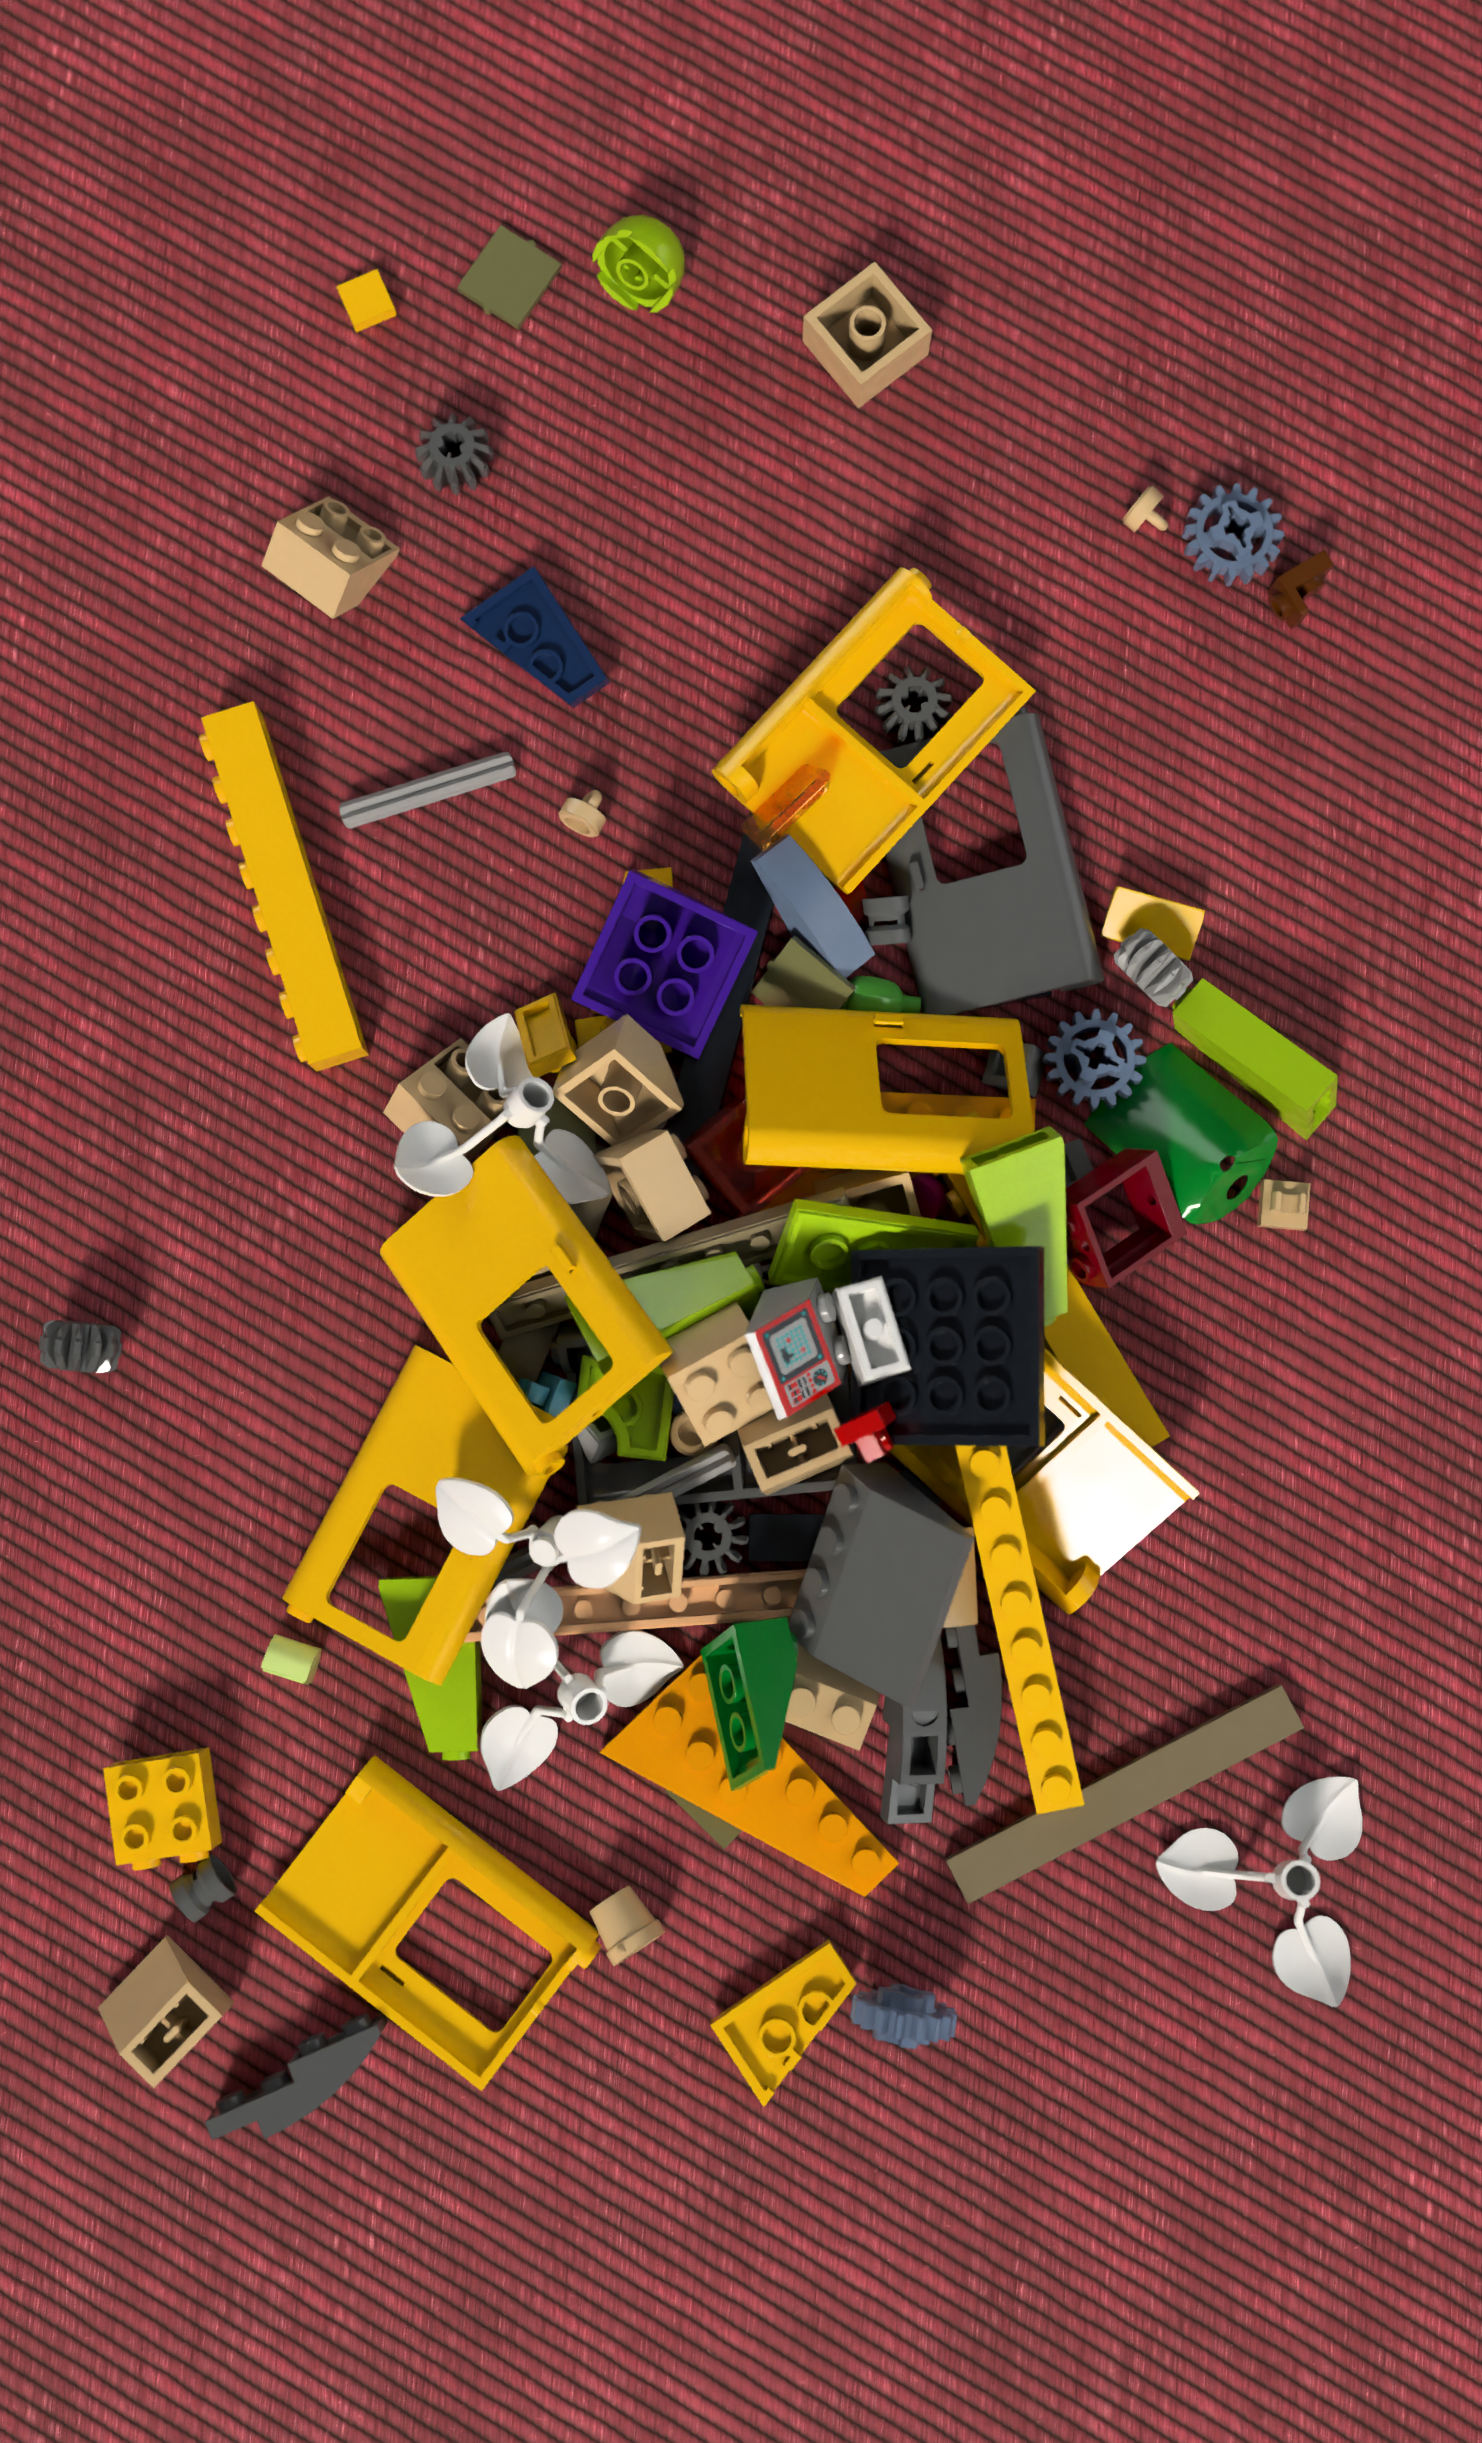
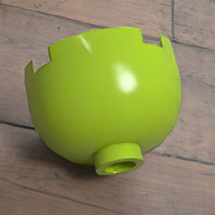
[592,215,685,313]

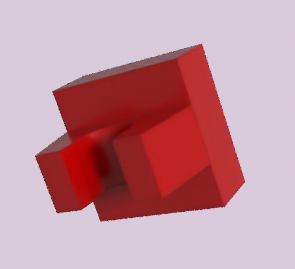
[833,1401,897,1463]

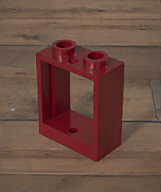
[1065,1148,1187,1289]

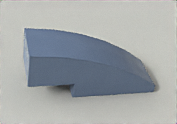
[751,834,875,978]

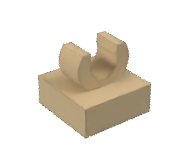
[1257,1179,1311,1231]

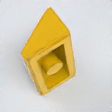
[1100,886,1205,961]

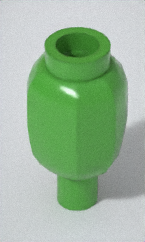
[841,975,921,1014]

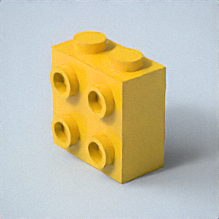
[103,1747,222,1871]

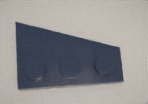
[459,566,611,708]

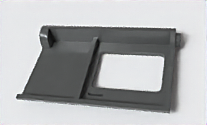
[880,707,1105,1015]

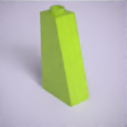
[1172,978,1338,1140]
[960,1126,1068,1327]
[564,1251,765,1376]
[379,1576,482,1761]

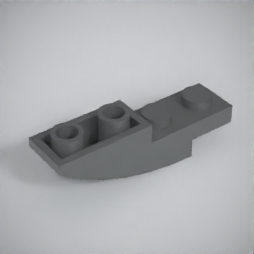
[944,1625,1002,1806]
[880,1636,947,1824]
[205,2013,388,2140]

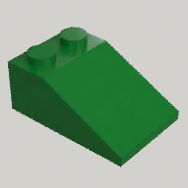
[701,1617,798,1791]

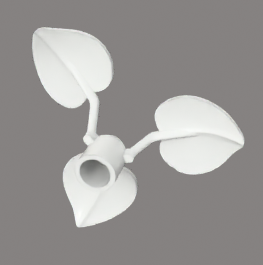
[393,1013,611,1204]
[436,1478,641,1689]
[480,1579,684,1791]
[1156,1777,1363,2007]

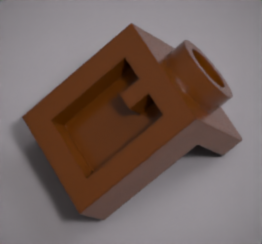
[1268,550,1334,629]

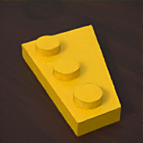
[710,1939,857,2107]

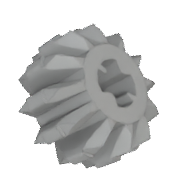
[1114,928,1193,1007]

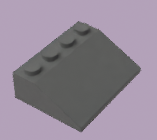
[788,1462,975,1707]

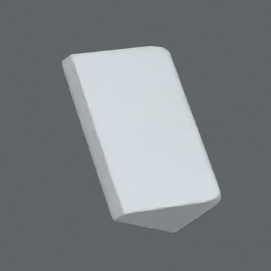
[831,1276,911,1387]

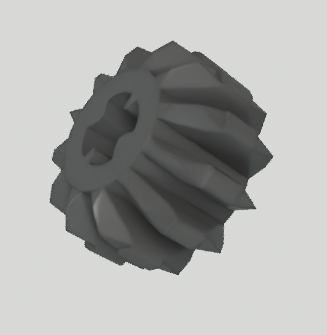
[415,412,494,496]
[874,665,952,745]
[39,1320,123,1373]
[677,1501,748,1576]

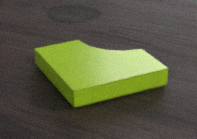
[577,1355,675,1462]

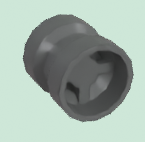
[862,895,911,945]
[169,1854,237,1922]

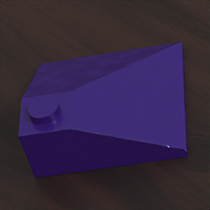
[571,869,758,1059]

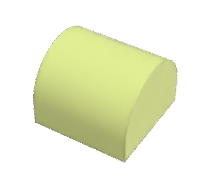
[260,1634,322,1685]

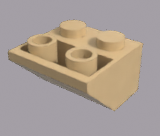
[261,496,400,619]
[383,1038,508,1161]
[737,1393,855,1495]
[577,1492,685,1604]
[98,1935,235,2088]

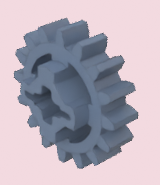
[1181,483,1284,586]
[1043,1009,1146,1112]
[850,1983,958,2049]

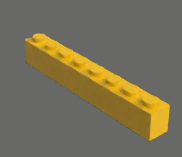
[199,701,369,1072]
[931,1111,1170,1447]
[956,1446,1084,1815]

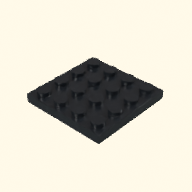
[851,1246,1045,1446]

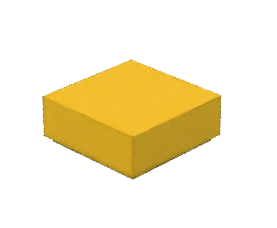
[336,269,397,333]

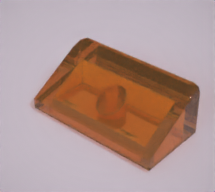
[741,764,830,851]

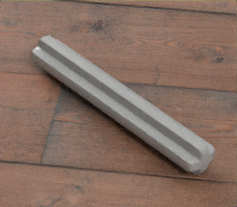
[339,751,516,829]

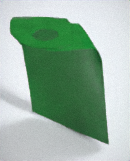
[1084,1043,1278,1225]

